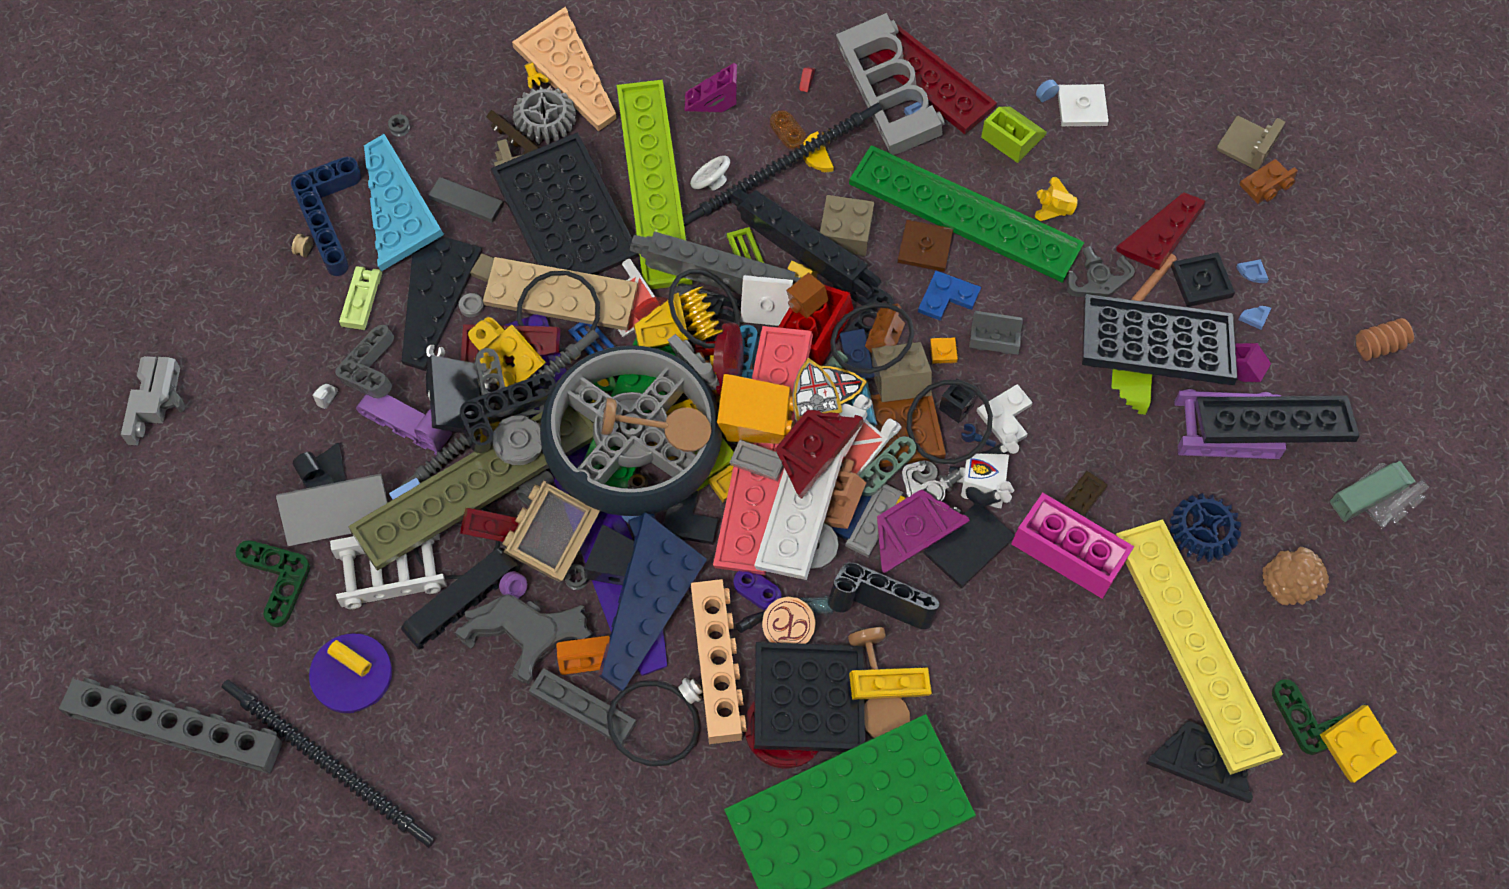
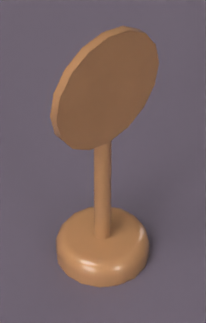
[601,398,711,452]
[848,627,910,738]

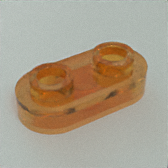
[770,110,806,149]

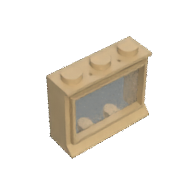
[502,481,600,582]

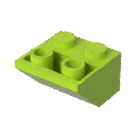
[981,107,1047,163]

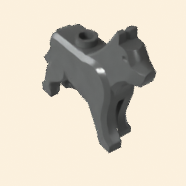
[455,594,593,684]

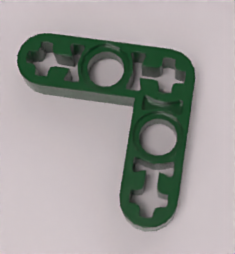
[235,540,310,627]
[1272,679,1355,755]

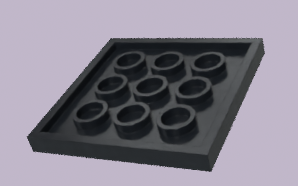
[754,642,865,752]

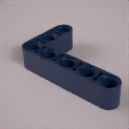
[291,157,361,276]

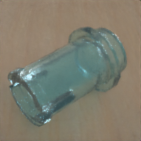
[801,595,833,616]

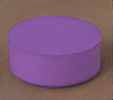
[499,571,527,598]

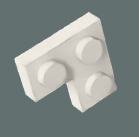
[976,384,1032,445]

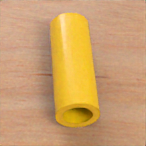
[327,640,372,677]

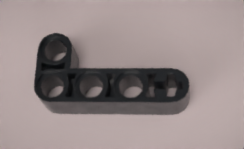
[459,374,556,453]
[827,562,939,629]

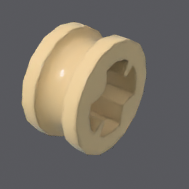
[292,233,313,258]

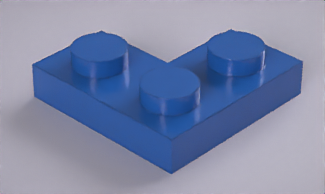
[918,271,981,321]

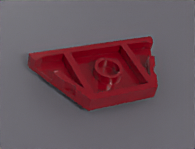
[775,409,864,499]

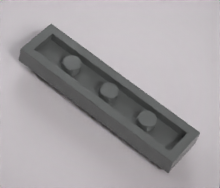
[529,668,636,746]

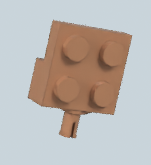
[824,459,866,529]

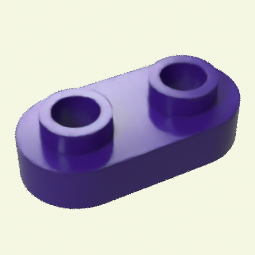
[734,571,781,610]

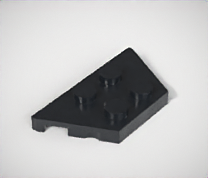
[1146,721,1253,803]

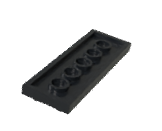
[1195,396,1360,444]

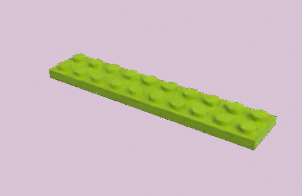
[617,80,692,290]

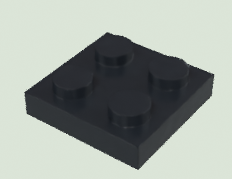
[1171,252,1235,307]

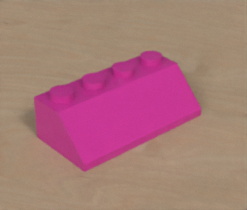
[1011,493,1134,599]

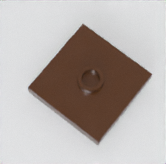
[897,220,953,272]

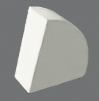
[313,384,338,409]

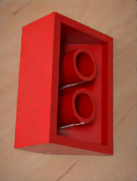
[778,285,854,366]

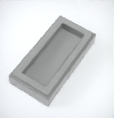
[730,440,784,482]

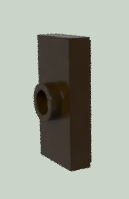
[1061,470,1108,517]

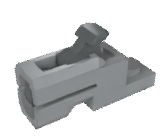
[121,356,185,445]

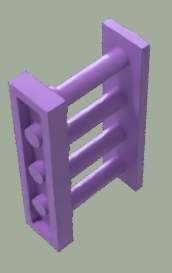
[1174,389,1286,459]

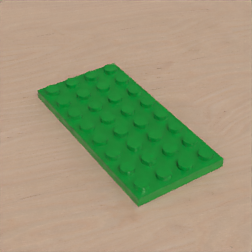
[724,714,976,889]

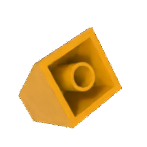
[717,374,794,444]

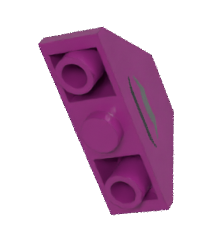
[684,63,737,112]

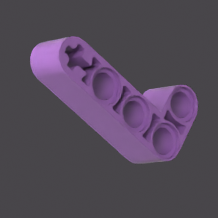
[356,395,452,455]

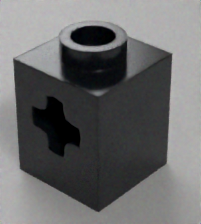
[939,378,977,423]

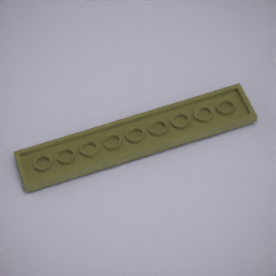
[348,406,593,571]

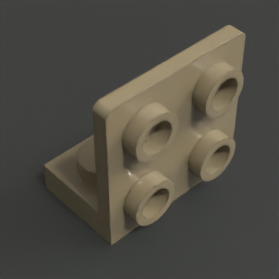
[1217,116,1285,170]

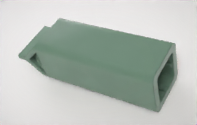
[1330,461,1416,522]

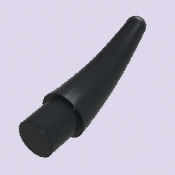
[736,611,765,633]

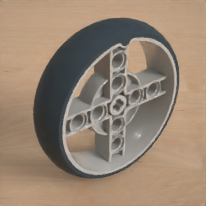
[540,345,722,516]

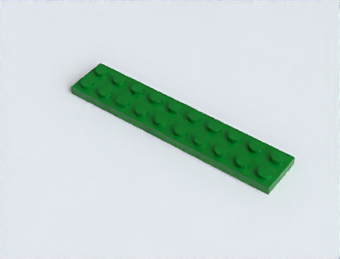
[849,145,1084,283]

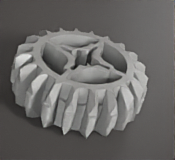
[513,85,576,144]

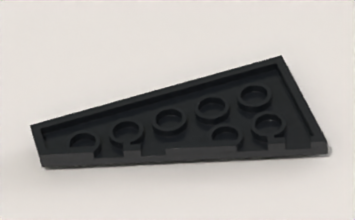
[401,236,482,371]

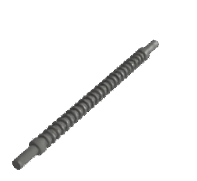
[396,330,599,489]

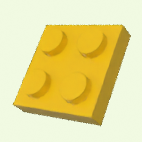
[1320,705,1397,783]

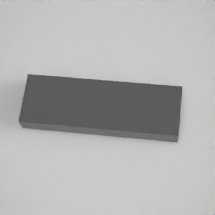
[429,177,503,223]

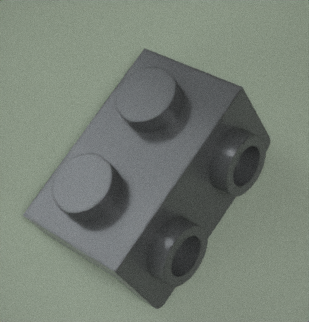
[969,311,1023,355]

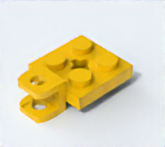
[468,317,546,387]

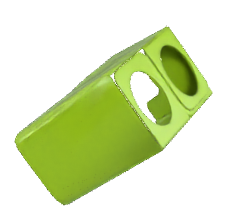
[1112,369,1152,415]

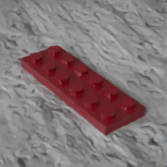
[867,24,997,134]

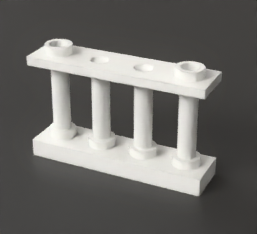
[330,534,447,609]

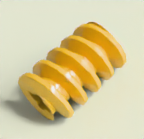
[680,286,723,341]

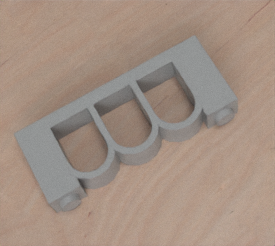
[836,13,945,155]

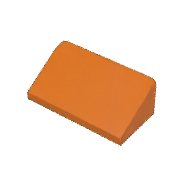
[556,636,610,675]

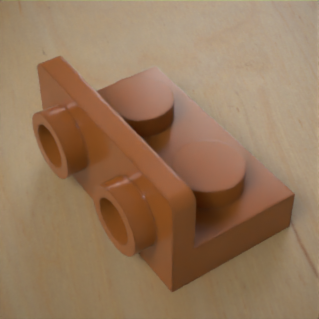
[1239,159,1298,204]
[865,304,905,353]

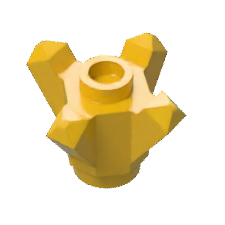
[1035,177,1077,221]

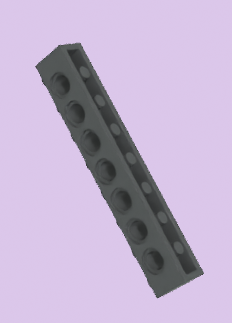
[59,678,283,774]

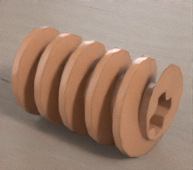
[1356,318,1414,361]

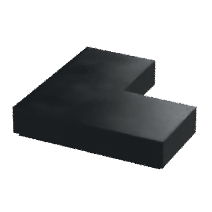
[664,491,718,545]

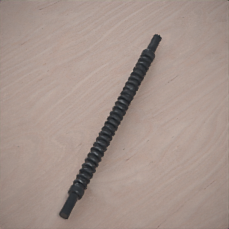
[683,102,882,227]
[221,679,435,848]

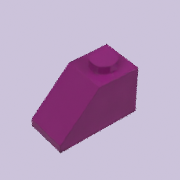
[1235,343,1271,382]

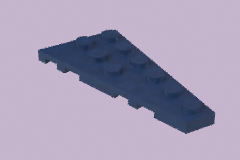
[598,512,707,691]

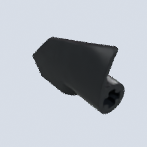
[293,443,346,489]

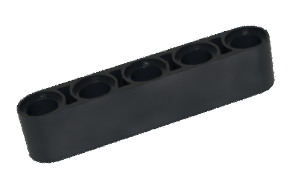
[401,547,520,650]

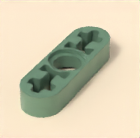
[859,436,916,496]

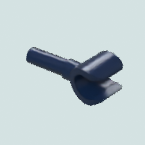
[961,424,996,447]

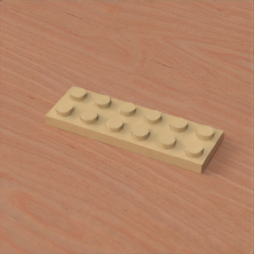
[483,257,638,331]

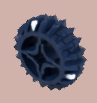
[1169,493,1241,563]

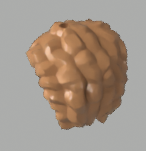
[1262,547,1329,606]

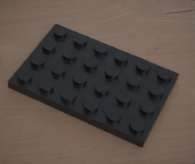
[491,132,639,275]
[1082,294,1237,386]

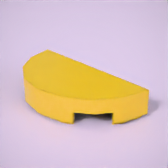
[803,131,834,172]

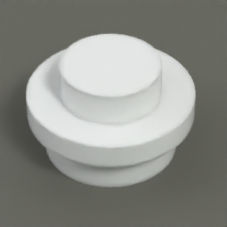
[678,678,703,704]

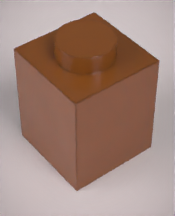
[786,272,828,318]

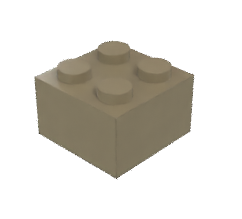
[820,195,874,256]
[872,342,932,402]

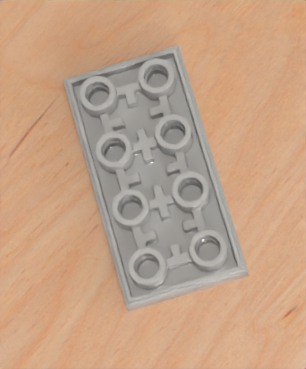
[276,474,388,546]

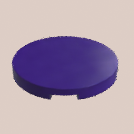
[309,633,392,713]

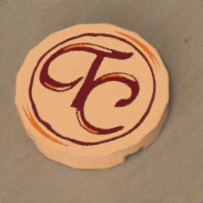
[762,597,816,644]

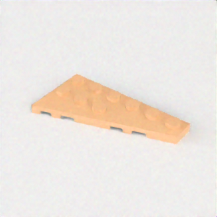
[512,7,616,131]

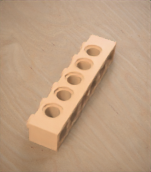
[691,579,746,744]

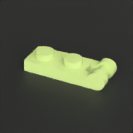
[339,266,382,330]

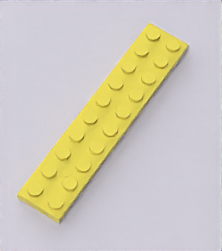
[1115,519,1283,775]

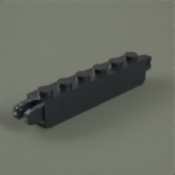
[731,188,882,298]

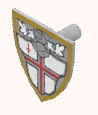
[792,358,842,421]

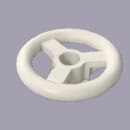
[690,156,730,190]

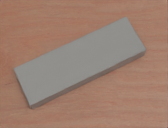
[845,484,903,558]

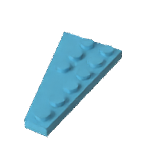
[364,134,444,271]

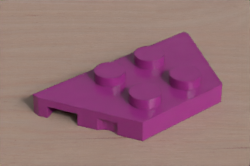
[877,489,970,574]

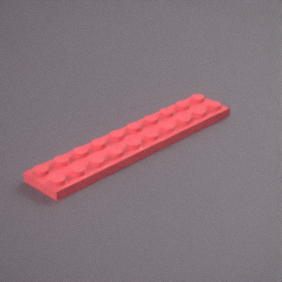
[713,326,813,575]

